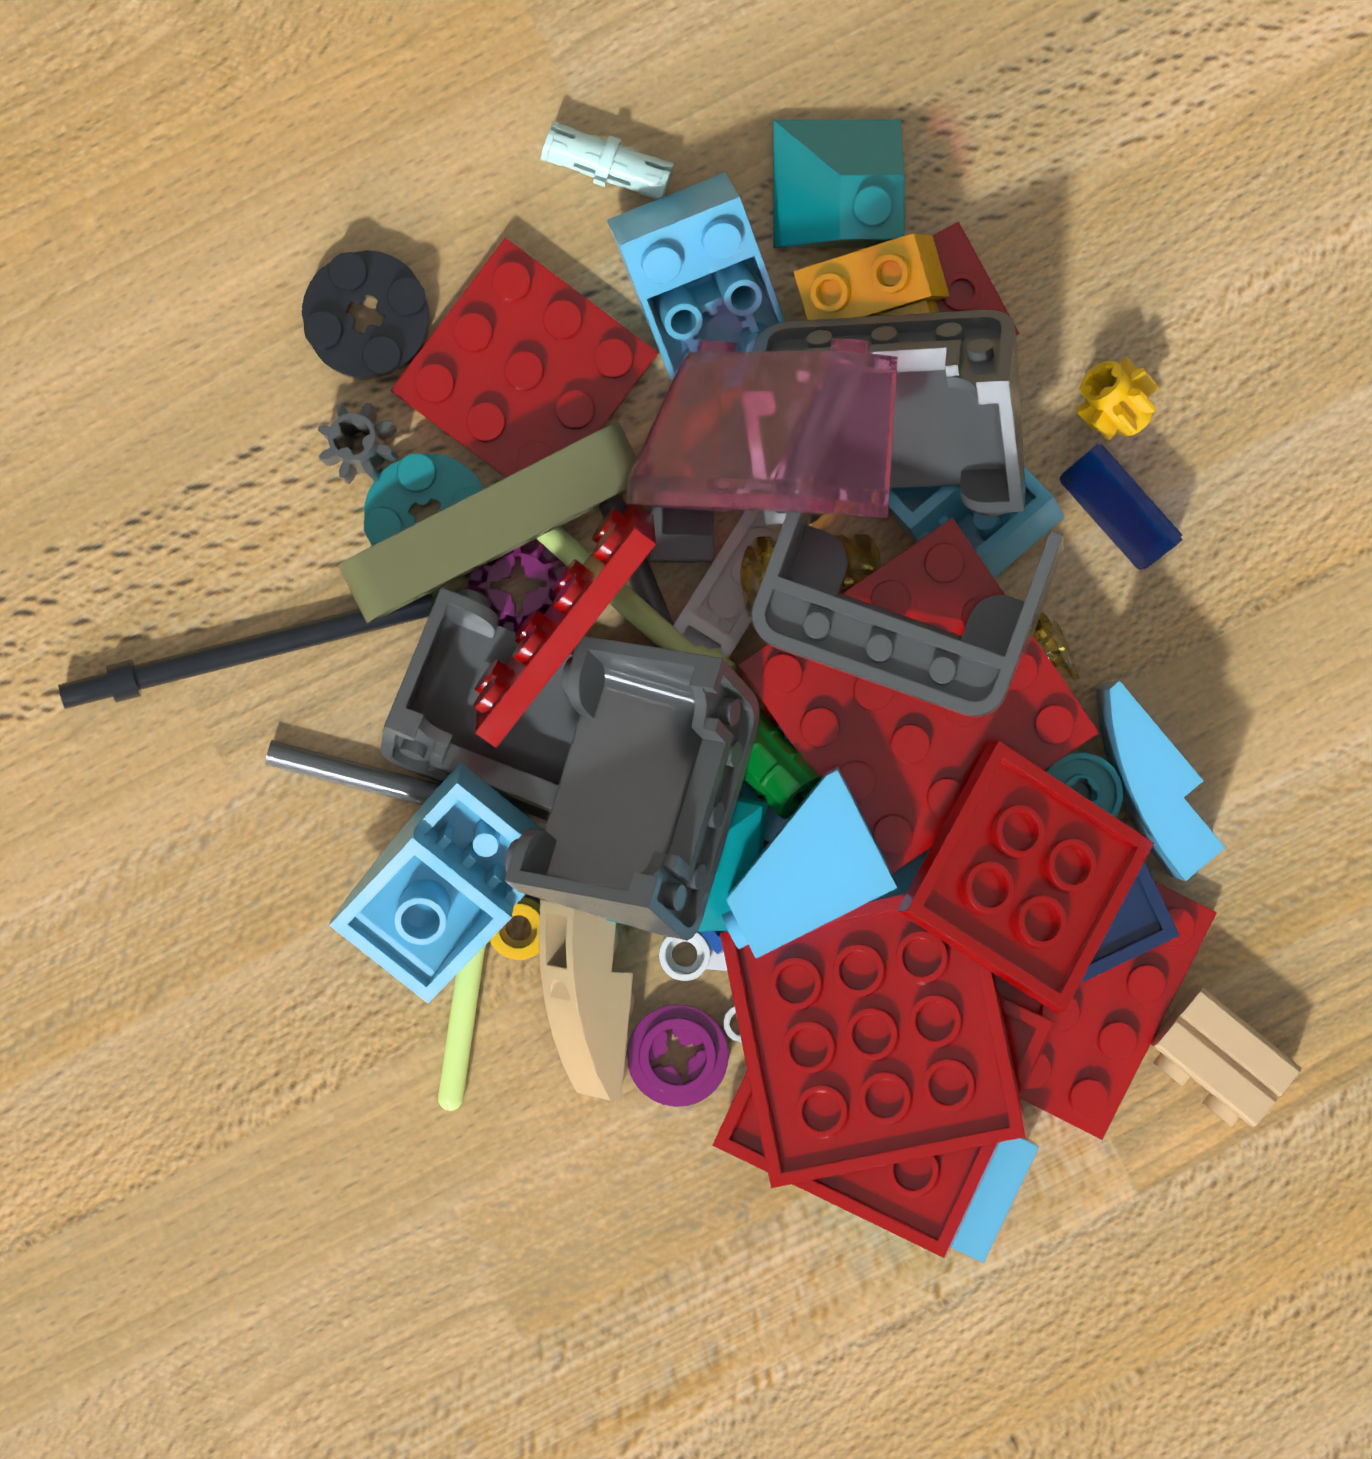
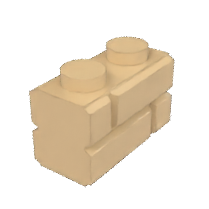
[1151,984,1302,1128]

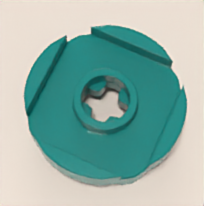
[364,453,483,546]

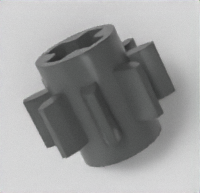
[318,402,398,484]

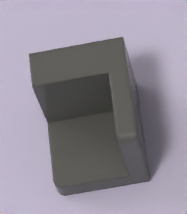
[649,483,714,563]

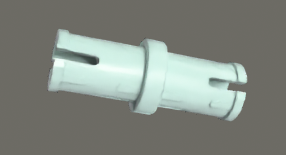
[540,121,674,200]

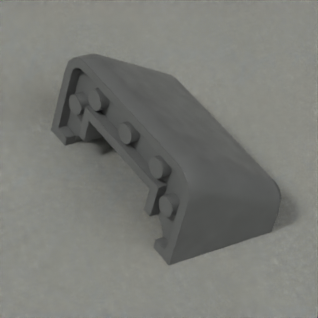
[745,310,1026,525]
[380,587,580,824]
[505,636,759,941]

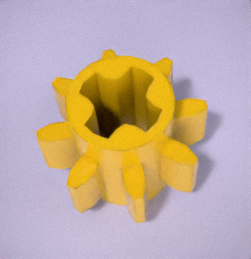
[1076,357,1159,440]

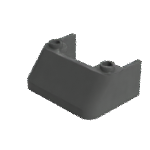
[752,447,1064,717]

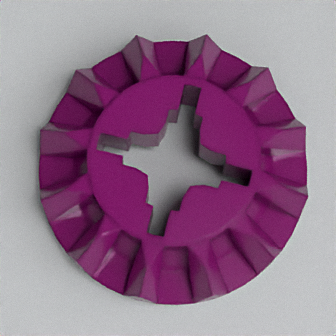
[467,539,566,633]
[627,1005,729,1107]

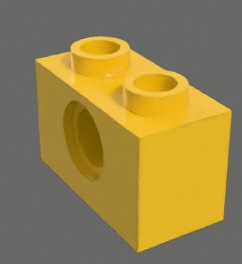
[793,233,950,320]

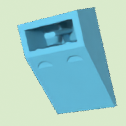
[607,172,785,412]

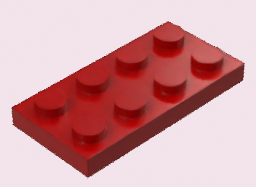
[473,500,656,748]

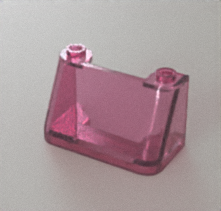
[626,339,898,518]

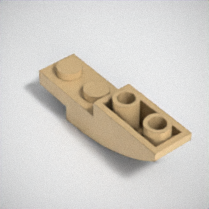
[539,899,634,1101]

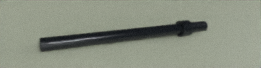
[58,593,434,709]

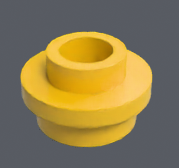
[490,896,540,960]

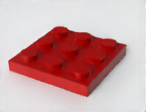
[390,237,658,478]
[897,741,1154,1012]

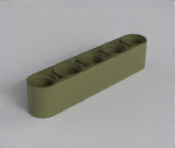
[338,422,648,623]

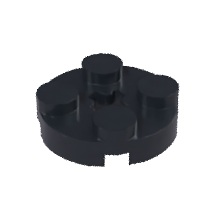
[302,250,431,380]

